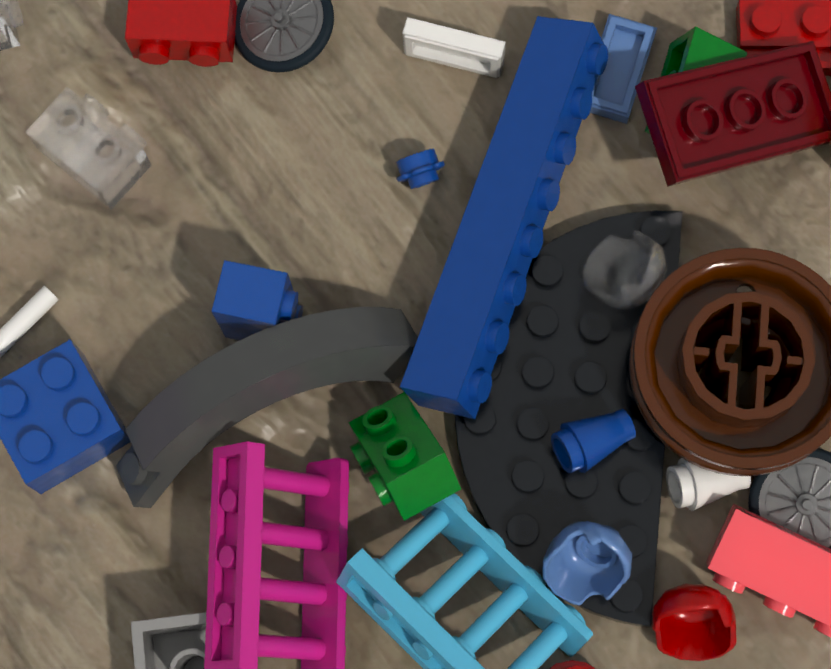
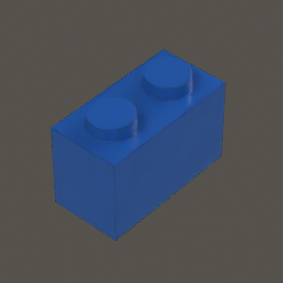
[211,260,303,340]

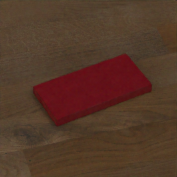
[635,41,831,187]

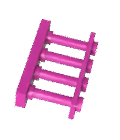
[204,441,349,669]

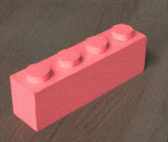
[706,503,831,638]

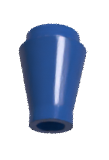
[551,409,636,473]

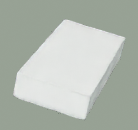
[402,17,506,78]

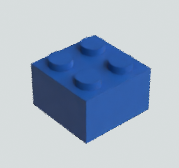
[0,339,130,494]

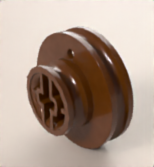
[629,248,831,476]

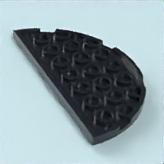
[455,210,683,628]

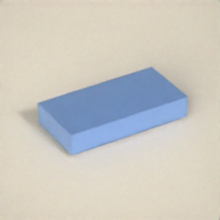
[590,14,657,124]

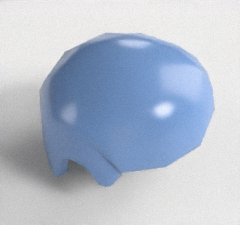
[543,521,632,606]

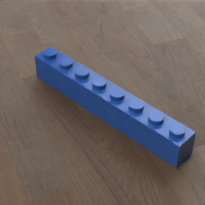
[400,16,608,419]

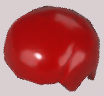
[652,583,736,661]

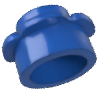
[396,148,445,189]

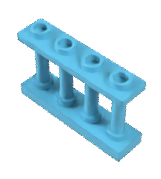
[336,493,593,669]

